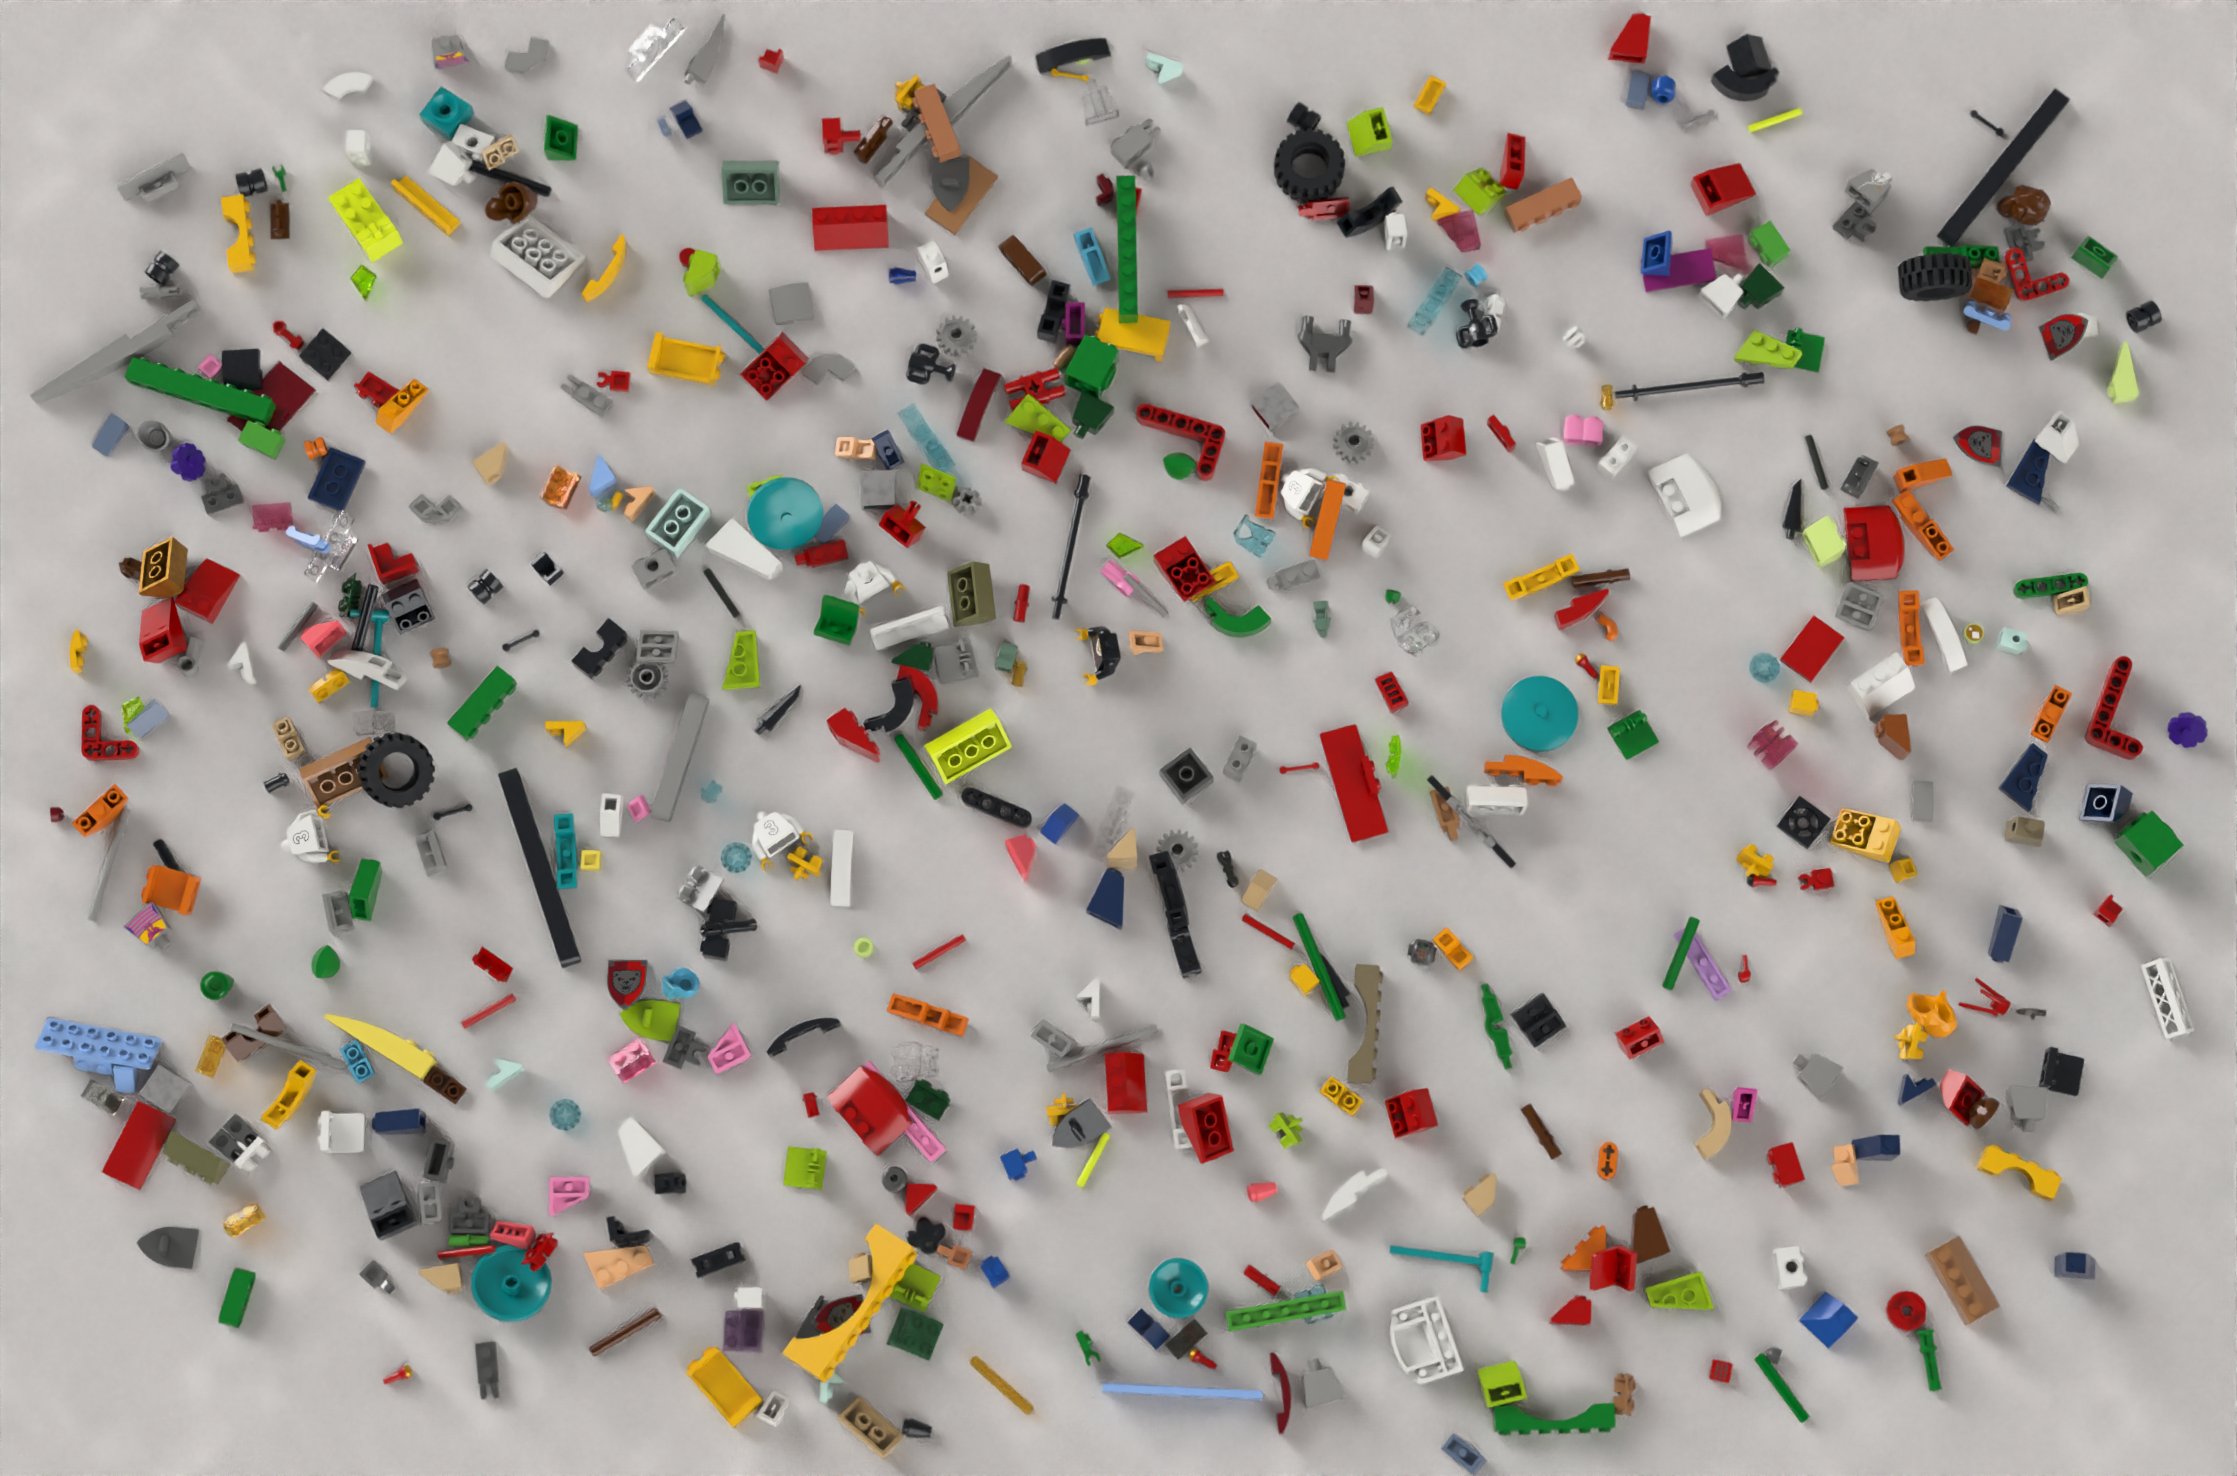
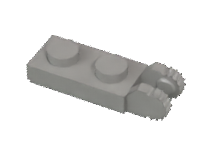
[560,374,613,417]

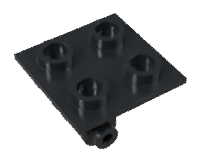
[299,328,352,381]

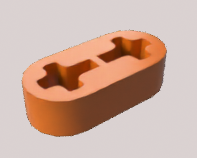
[1597,1142,1618,1180]

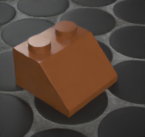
[1874,714,1911,760]

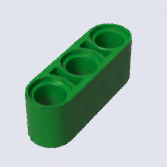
[218,1267,256,1328]

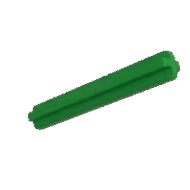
[894,734,943,800]
[1662,916,1700,990]
[1755,1353,1810,1423]

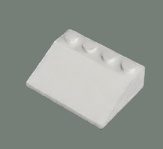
[489,214,586,299]

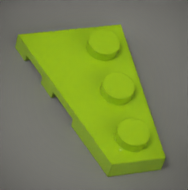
[1734,330,1802,369]
[1004,393,1072,442]
[722,630,761,691]
[1644,1271,1714,1310]

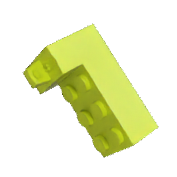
[328,178,403,263]

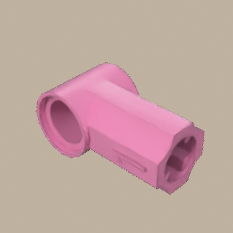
[1101,560,1140,597]

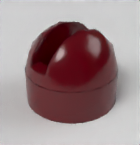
[50,807,64,823]

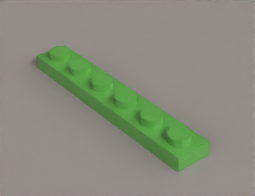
[1226,1290,1347,1332]

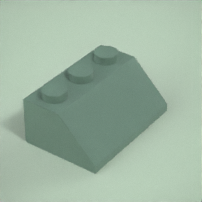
[721,161,780,204]

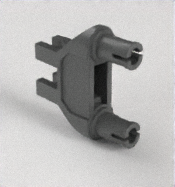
[1298,316,1352,373]

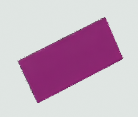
[1641,248,1716,292]

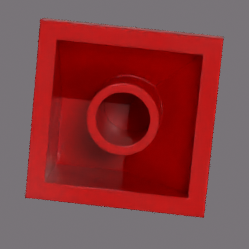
[1940,1069,1986,1126]

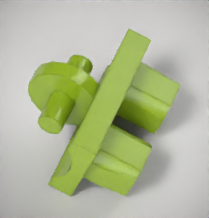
[1268,1112,1303,1148]

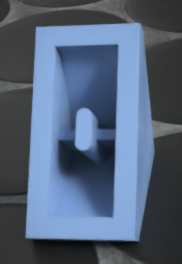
[589,456,617,497]
[113,1064,139,1093]

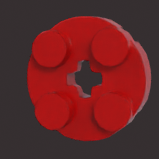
[1885,1291,1926,1331]

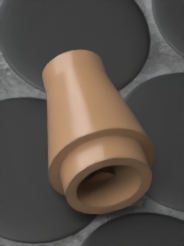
[1052,344,1077,371]

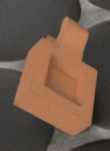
[936,1244,973,1270]

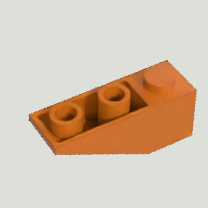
[1893,458,1953,494]

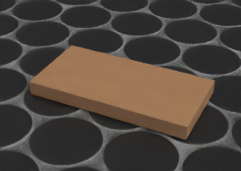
[925,156,998,235]

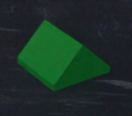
[544,115,578,161]
[2072,236,2119,279]

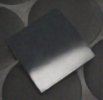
[222,348,263,390]
[1510,993,1566,1048]

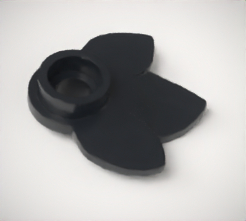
[906,1217,945,1254]

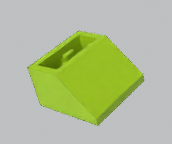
[1346,107,1392,157]
[1453,167,1508,215]
[683,249,721,296]
[1476,1360,1527,1409]

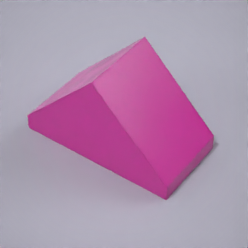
[1732,1087,1757,1123]

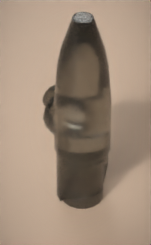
[2015,1008,2046,1020]

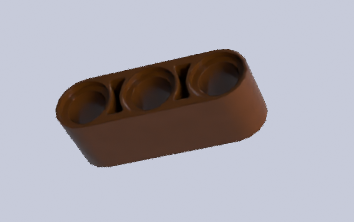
[998,235,1047,286]

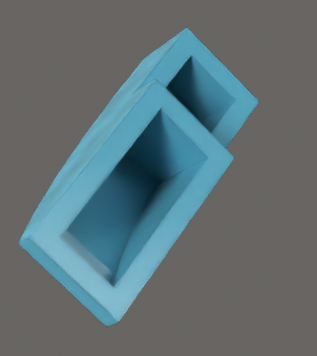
[1073,227,1111,286]

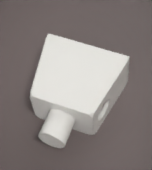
[428,141,476,185]
[917,240,949,284]
[1698,274,1745,320]

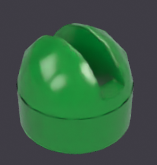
[1385,589,1401,604]

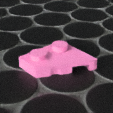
[707,1023,751,1075]
[549,1177,590,1216]

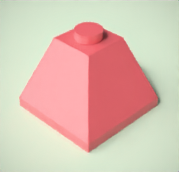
[300,621,347,658]
[1005,834,1037,882]

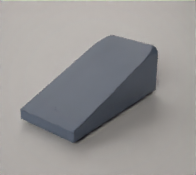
[1625,71,1650,109]
[91,413,129,457]
[814,503,850,544]
[126,699,170,739]
[1441,1433,1486,1476]

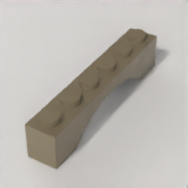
[1347,964,1383,1084]

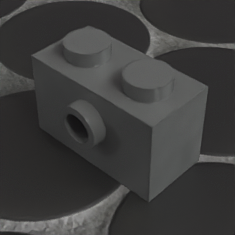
[422,1138,455,1183]

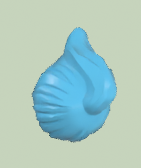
[662,967,700,999]

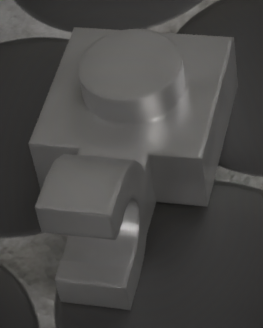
[359,1260,395,1294]

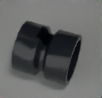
[1287,102,1321,132]
[235,168,268,197]
[144,251,180,286]
[2126,300,2162,333]
[467,569,503,605]

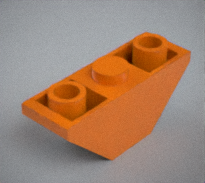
[2030,685,2072,743]
[71,784,128,837]
[1559,1224,1606,1271]

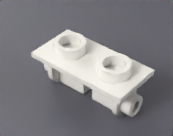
[1482,293,1505,332]

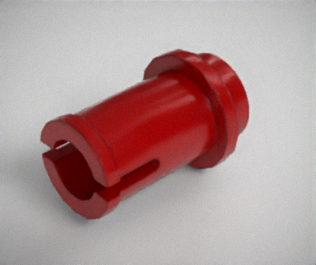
[802,1092,820,1118]

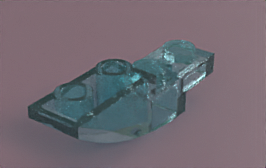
[1407,267,1462,336]
[897,403,955,472]

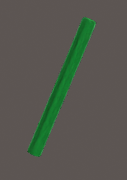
[1293,913,1346,1021]

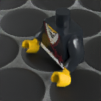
[1075,626,1121,686]

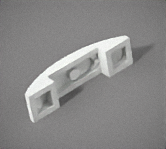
[1920,597,1967,673]
[830,830,854,907]
[1165,1069,1192,1149]

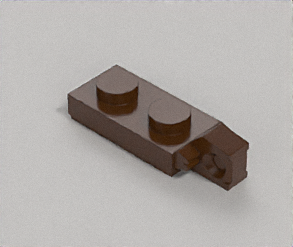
[854,115,893,164]

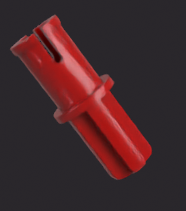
[1013,584,1030,623]
[1243,1265,1281,1296]

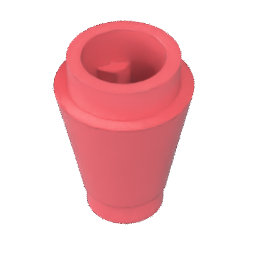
[1247,1182,1277,1202]

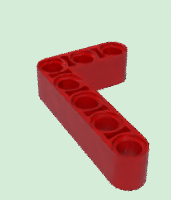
[1136,403,1225,481]
[2085,656,2143,760]

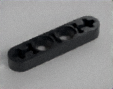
[961,788,1032,828]

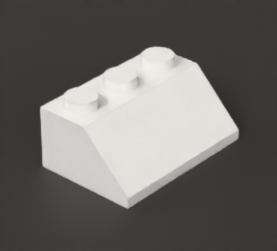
[1846,652,1916,719]
[1466,784,1527,814]

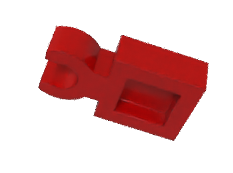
[597,371,631,392]
[1798,868,1834,891]

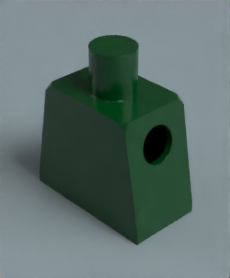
[1738,263,1785,309]
[1072,391,1114,439]

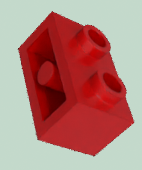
[1615,1016,1664,1060]

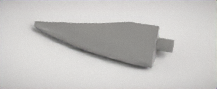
[684,14,725,85]

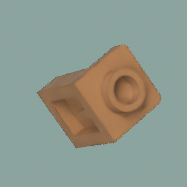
[1977,258,2008,284]

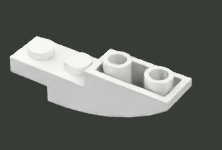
[328,650,407,690]
[1321,1167,1388,1223]

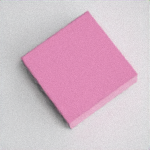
[197,354,222,379]
[627,795,651,822]

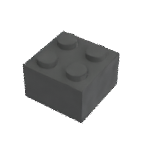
[1159,748,1214,805]

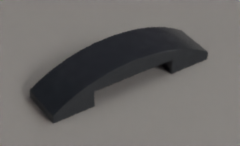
[1035,38,1111,74]
[1149,851,1189,930]
[767,1018,841,1058]

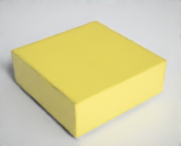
[580,850,602,871]

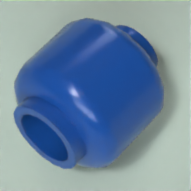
[1651,75,1676,104]

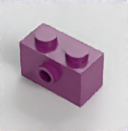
[1062,302,1085,346]

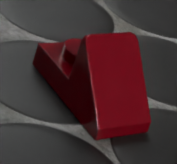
[1354,285,1374,314]

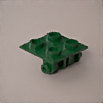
[338,573,363,618]

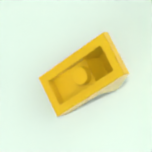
[1425,187,1460,221]
[545,721,586,747]

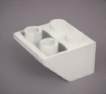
[2035,410,2079,463]

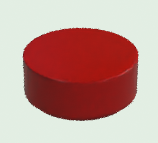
[679,248,695,267]

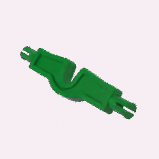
[1481,983,1513,1070]

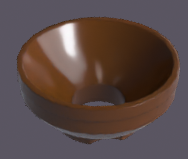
[1968,1098,1999,1129]

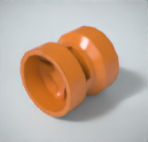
[304,437,328,460]

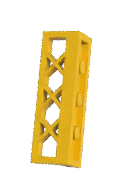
[390,175,461,236]

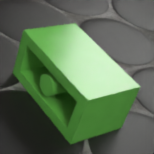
[1749,221,1791,267]
[238,420,286,460]

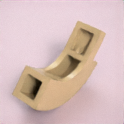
[1694,1088,1732,1161]

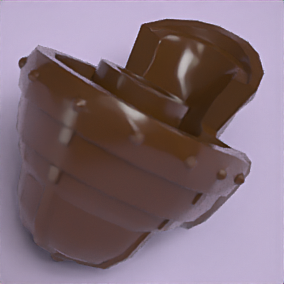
[485,181,538,224]
[1997,185,2051,226]

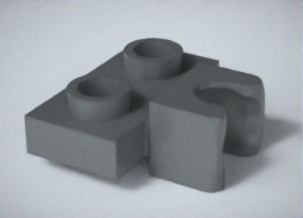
[1833,202,1876,242]
[2004,224,2045,262]
[201,474,244,515]
[663,1025,706,1069]
[449,1198,490,1234]

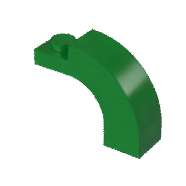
[1204,597,1271,637]

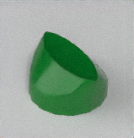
[1163,452,1196,480]
[311,945,340,978]
[200,971,234,1000]

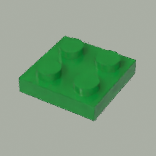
[1228,1024,1274,1075]

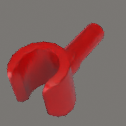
[1738,955,1751,983]

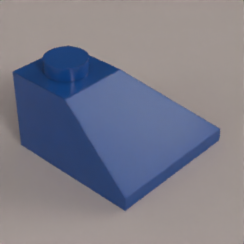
[1798,1292,1858,1348]

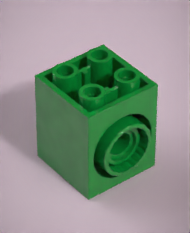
[1065,334,1119,399]
[2114,810,2184,877]

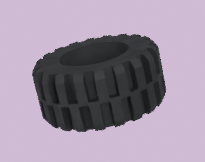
[1274,128,1345,203]
[1898,253,1972,301]
[357,732,435,808]

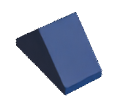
[1040,803,1080,844]

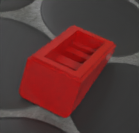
[1374,671,1409,713]

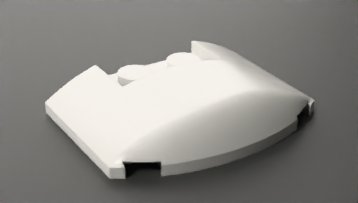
[1646,453,1721,538]
[1390,1296,1464,1386]

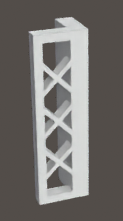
[870,606,949,652]
[2141,957,2195,1039]

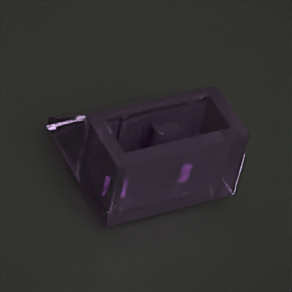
[723,1310,765,1354]

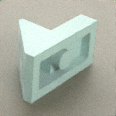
[1146,52,1183,84]
[485,1059,525,1092]
[820,1372,845,1404]

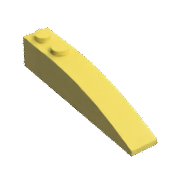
[324,1014,437,1081]

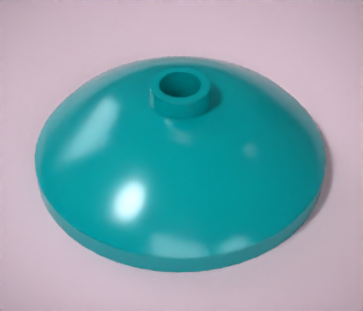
[1149,1258,1208,1318]

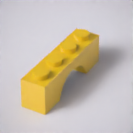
[221,194,257,273]
[1976,1144,2062,1201]

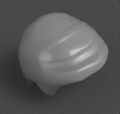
[137,420,170,452]

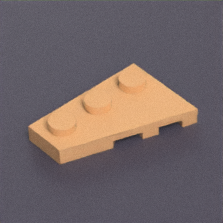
[583,1246,654,1289]

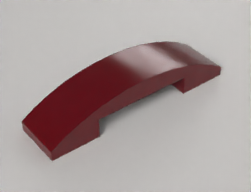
[957,368,1001,442]
[1269,1353,1291,1435]

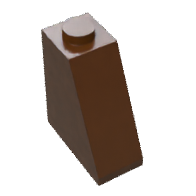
[1630,1205,1671,1264]

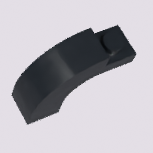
[1710,64,1779,101]
[1337,186,1403,238]
[863,675,915,732]

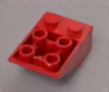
[1690,163,1756,217]
[740,332,809,401]
[1153,536,1216,602]
[139,597,188,664]
[826,707,880,763]

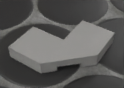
[505,38,550,74]
[802,355,855,386]
[408,494,463,522]

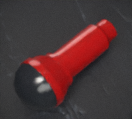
[1747,874,1777,887]

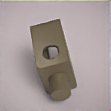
[2004,817,2045,847]

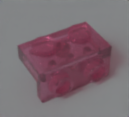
[252,502,293,532]
[607,1037,656,1083]

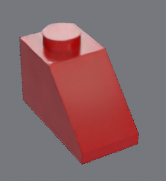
[1549,1296,1592,1326]

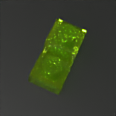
[1385,735,1401,779]

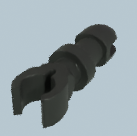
[1217,850,1238,888]

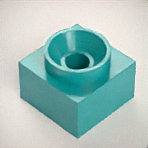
[419,86,474,141]

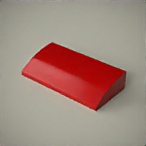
[102,1101,176,1190]

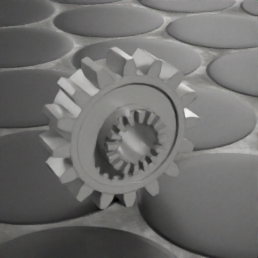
[936,315,977,357]
[1333,422,1374,464]
[626,662,669,700]
[1156,829,1199,872]

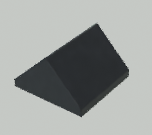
[1726,34,1772,78]

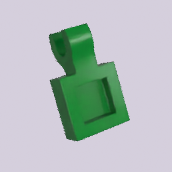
[1075,1330,1100,1366]

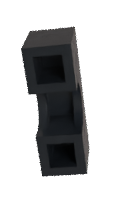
[1037,280,1071,343]
[571,618,628,679]
[700,898,738,961]

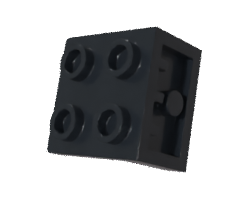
[2039,1047,2084,1096]
[606,1216,653,1247]

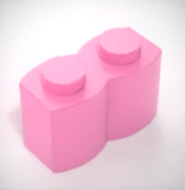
[1563,415,1603,446]

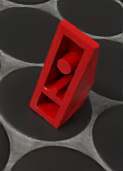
[1500,133,1525,190]

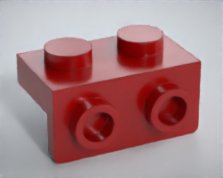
[354,371,399,409]

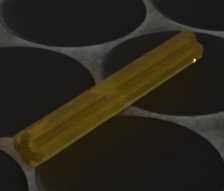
[970,1356,1034,1415]

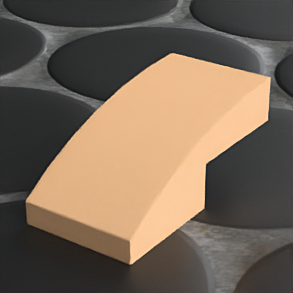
[835,437,877,460]

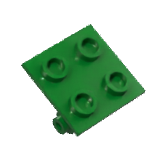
[1786,328,1825,373]
[1607,710,1659,761]

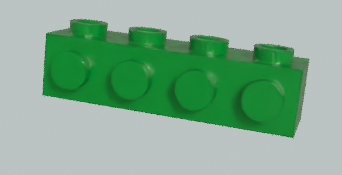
[447,665,517,741]

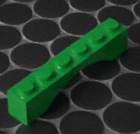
[1492,1403,1616,1436]

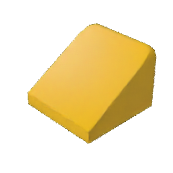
[1889,857,1918,882]

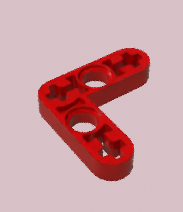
[2004,248,2069,301]
[81,705,139,761]

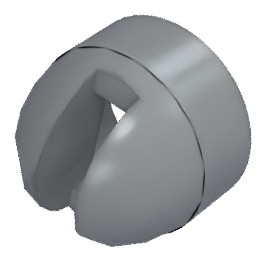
[1139,163,1154,179]

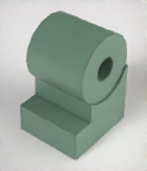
[995,642,1019,674]

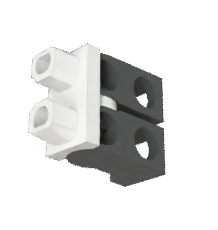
[209,1114,271,1173]

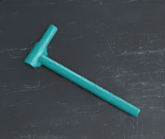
[701,295,764,354]
[350,609,389,708]
[1390,1245,1493,1292]

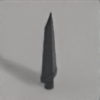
[1782,478,1801,540]
[754,685,801,735]
[1320,954,1350,1009]

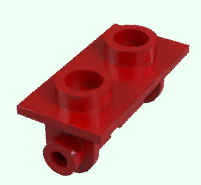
[472,946,513,982]
[521,1232,558,1272]

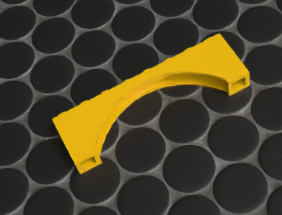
[782,1224,917,1383]

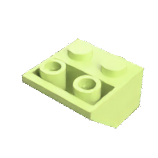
[1802,515,1846,568]

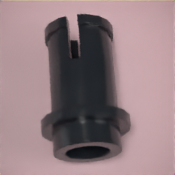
[263,772,290,793]

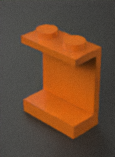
[141,865,202,915]

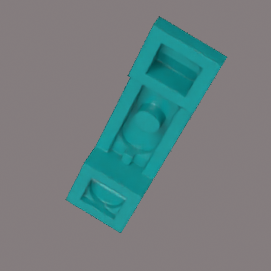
[554,813,578,890]

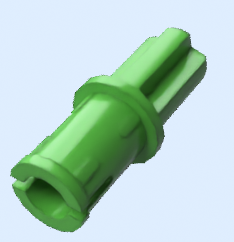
[449,1233,490,1248]

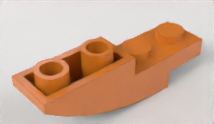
[1892,489,1954,561]
[1484,755,1563,786]

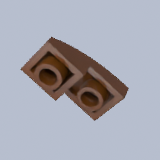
[423,1066,467,1105]

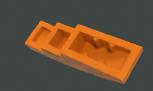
[1255,442,1283,519]
[1309,479,1346,560]
[886,993,969,1037]

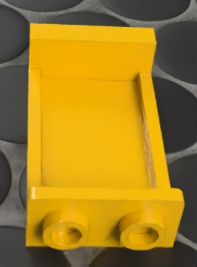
[1094,307,1171,362]
[647,332,725,386]
[686,1346,764,1428]

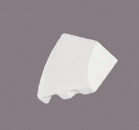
[1177,304,1209,348]

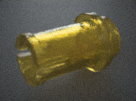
[1600,385,1615,410]
[1011,662,1028,687]

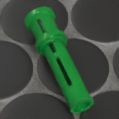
[1916,1329,1942,1391]

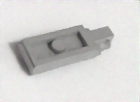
[1267,559,1321,590]

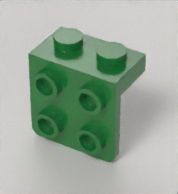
[814,595,860,646]

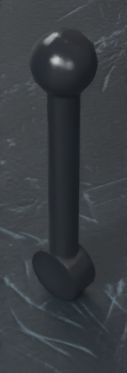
[1970,110,2004,136]
[502,630,540,652]
[433,804,473,821]

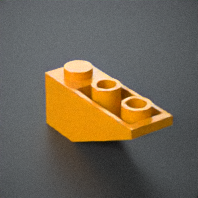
[376,379,429,434]
[1875,896,1915,959]

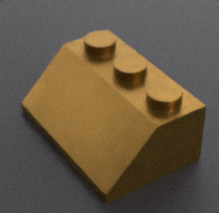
[138,536,188,598]

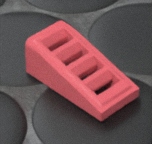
[490,1221,536,1250]

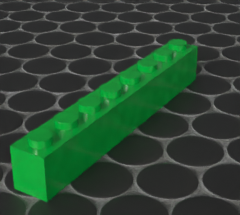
[1116,175,1138,323]
[124,357,276,426]

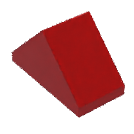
[906,1183,938,1216]

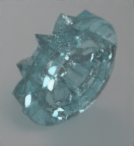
[1749,652,1780,683]
[721,842,752,873]
[549,1099,581,1131]

